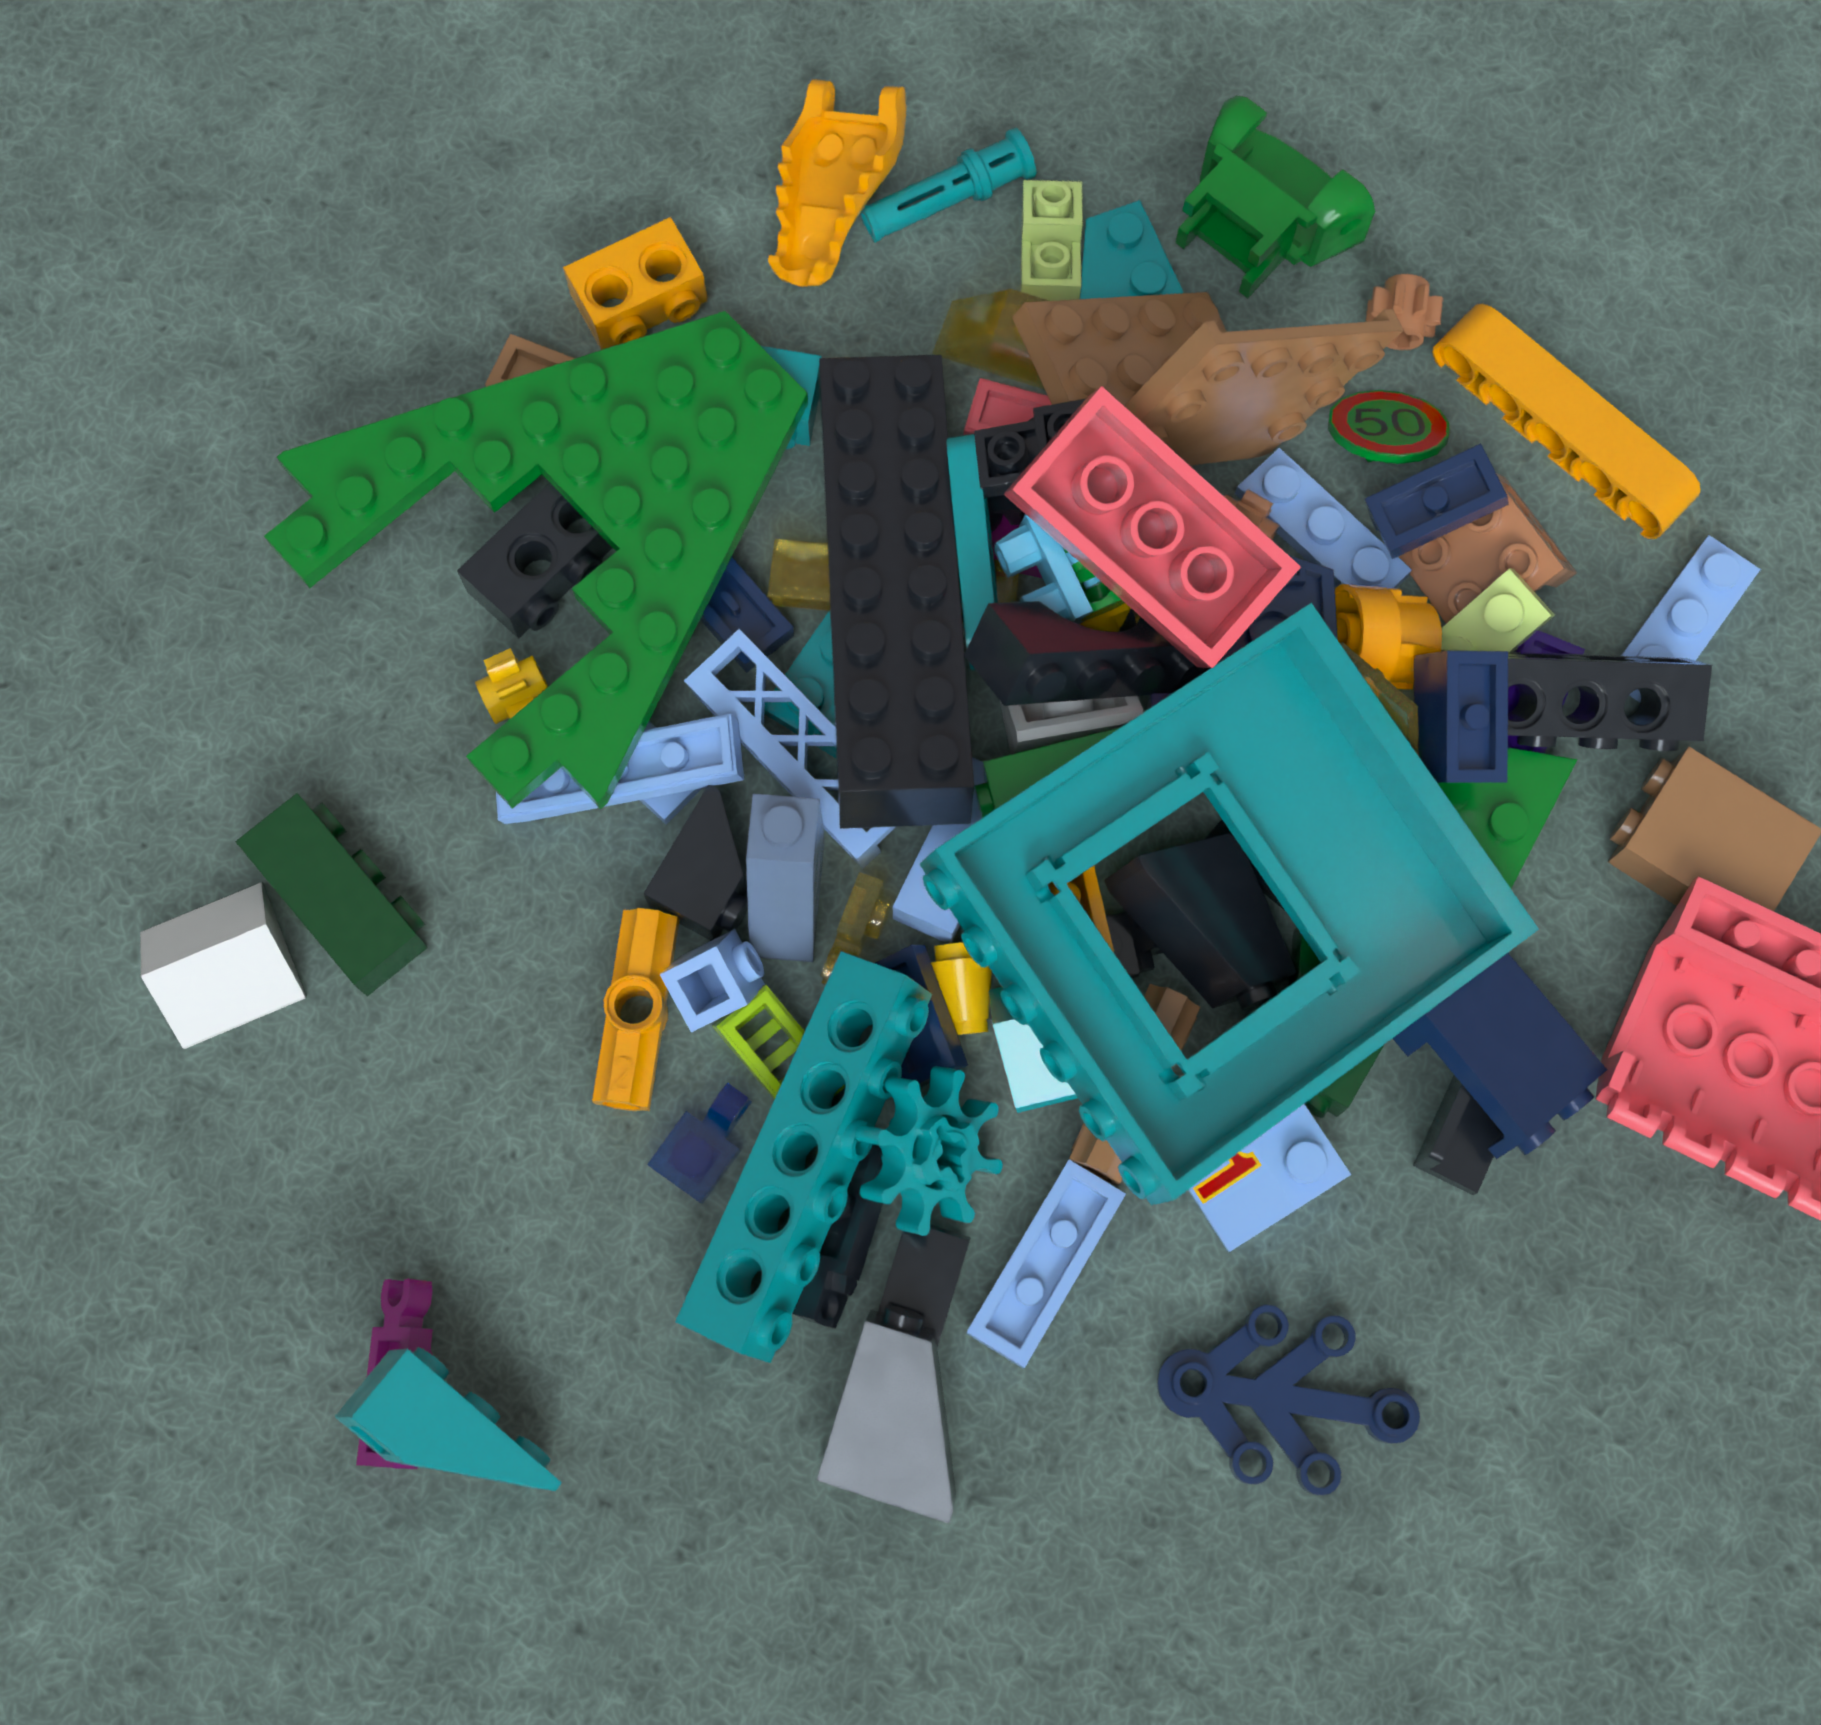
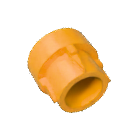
[1335,584,1442,693]

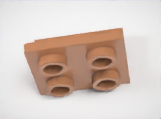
[1398,473,1577,624]

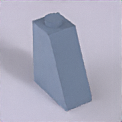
[746,794,825,962]

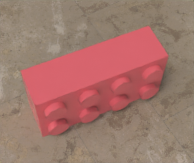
[1004,386,1301,668]

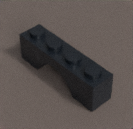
[964,601,1211,706]

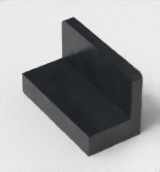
[1413,1075,1503,1195]

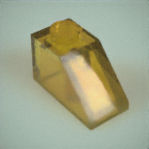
[933,289,1049,390]

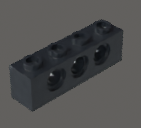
[457,482,612,639]
[1442,650,1712,751]

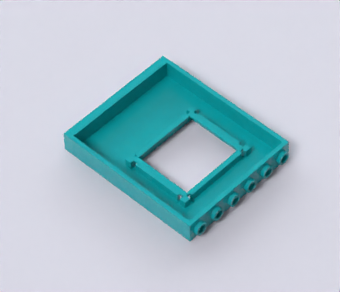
[919,603,1539,1205]

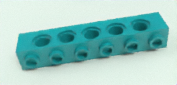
[675,951,932,1363]

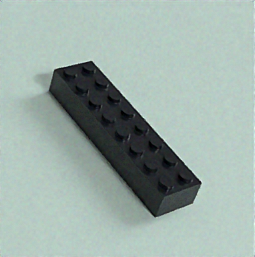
[819,355,974,829]

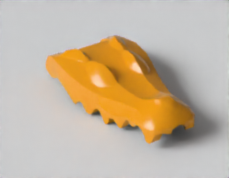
[768,79,906,287]

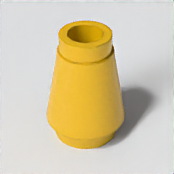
[931,942,992,1035]

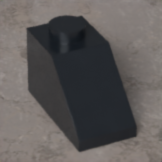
[643,785,748,941]

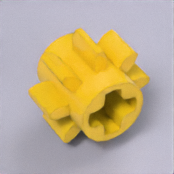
[475,648,549,724]

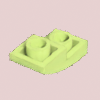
[1021,180,1083,302]

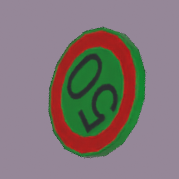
[1328,390,1450,464]

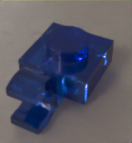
[647,1083,752,1204]

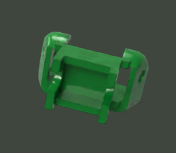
[1175,95,1375,298]

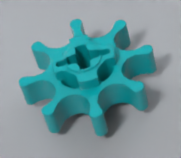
[855,1066,1003,1236]

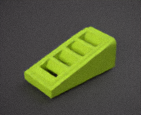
[711,985,846,1100]

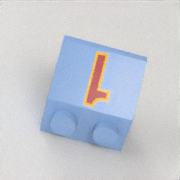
[1189,1104,1351,1253]

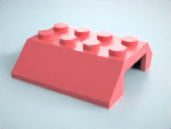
[1596,876,1821,1221]

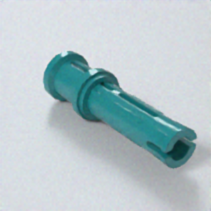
[860,128,1036,243]

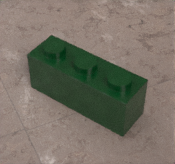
[235,793,428,997]

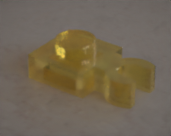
[821,872,891,985]

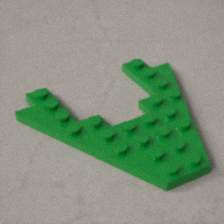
[264,311,808,809]

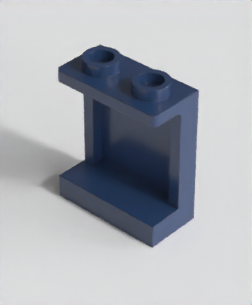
[1392,953,1607,1159]

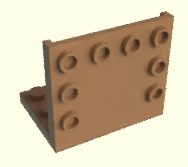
[1012,292,1404,465]

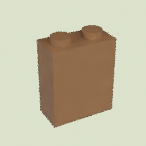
[1608,747,1821,911]

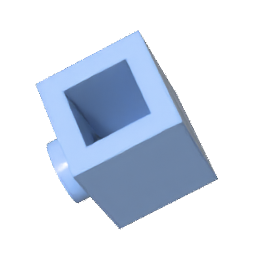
[660,929,765,1032]

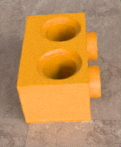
[563,217,707,350]

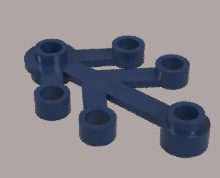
[1157,1305,1420,1495]

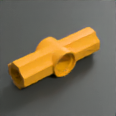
[592,908,680,1111]

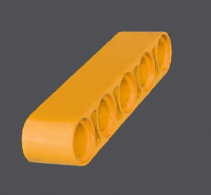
[1433,304,1701,539]

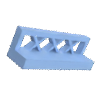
[684,629,896,869]

